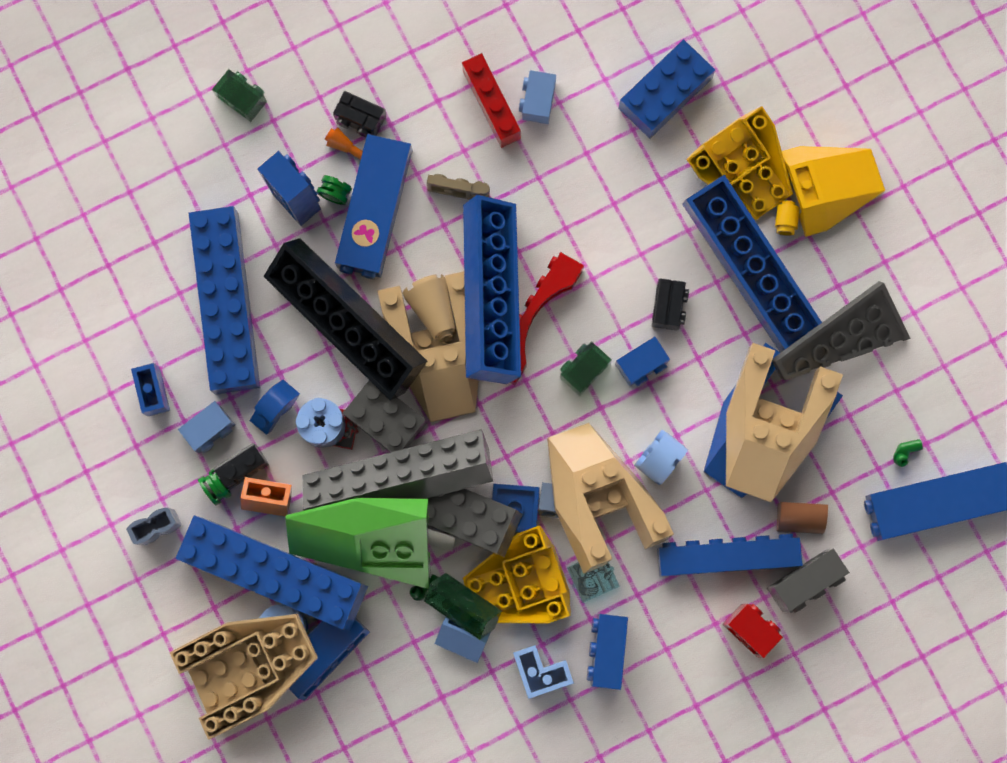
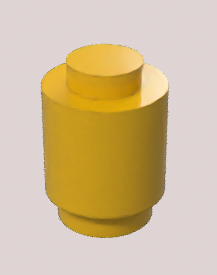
[775,201,800,236]

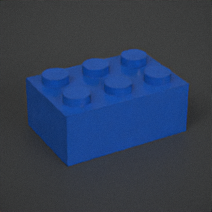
[587,614,628,690]

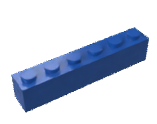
[657,534,803,577]

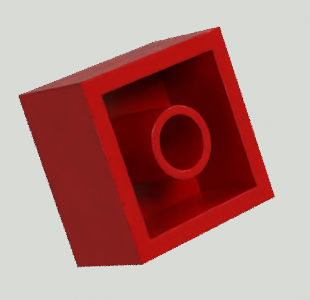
[722,604,783,658]

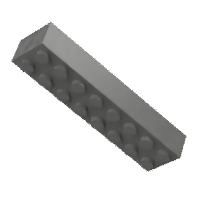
[302,429,493,511]

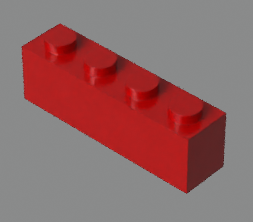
[462,53,521,148]

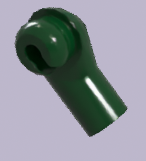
[409,574,442,601]

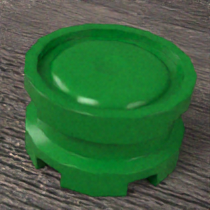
[316,175,352,205]
[198,469,232,506]

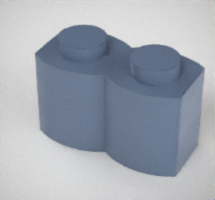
[126,508,182,545]

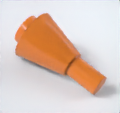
[325,127,363,160]

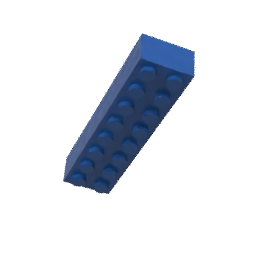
[682,175,822,353]
[463,195,521,384]
[188,206,260,395]
[175,515,368,631]

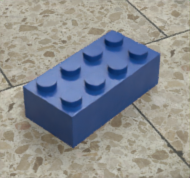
[618,39,716,139]
[257,150,321,226]

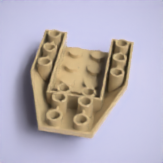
[169,614,318,740]

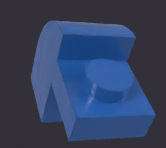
[249,380,300,435]

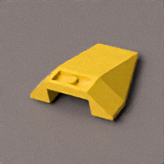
[686,106,793,220]
[782,146,885,237]
[462,526,571,624]

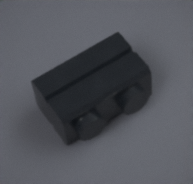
[333,91,387,138]
[651,278,689,331]
[214,443,269,490]

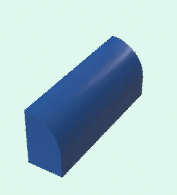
[289,618,370,701]

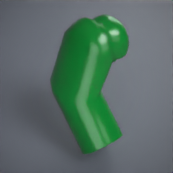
[893,439,923,467]

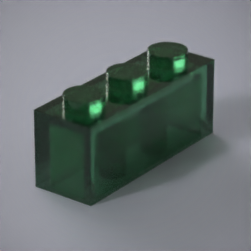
[424,573,502,640]

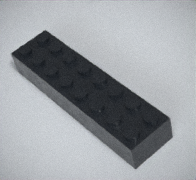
[263,238,428,400]

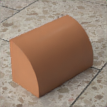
[777,502,828,534]

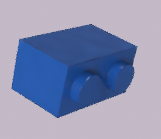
[615,336,670,387]
[131,363,170,417]

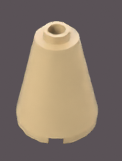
[402,274,455,341]

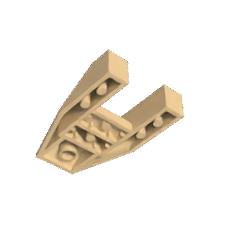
[378,271,479,422]
[726,343,843,502]
[547,423,674,574]

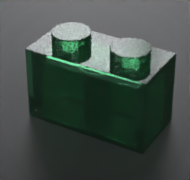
[212,69,267,122]
[560,341,612,396]

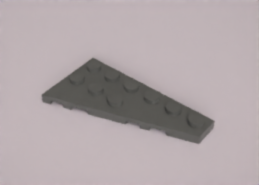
[772,281,911,381]

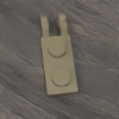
[427,174,490,200]

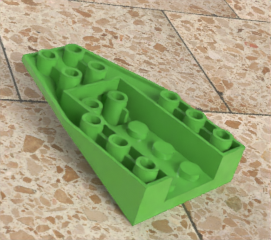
[285,498,431,589]

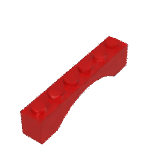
[510,252,584,386]

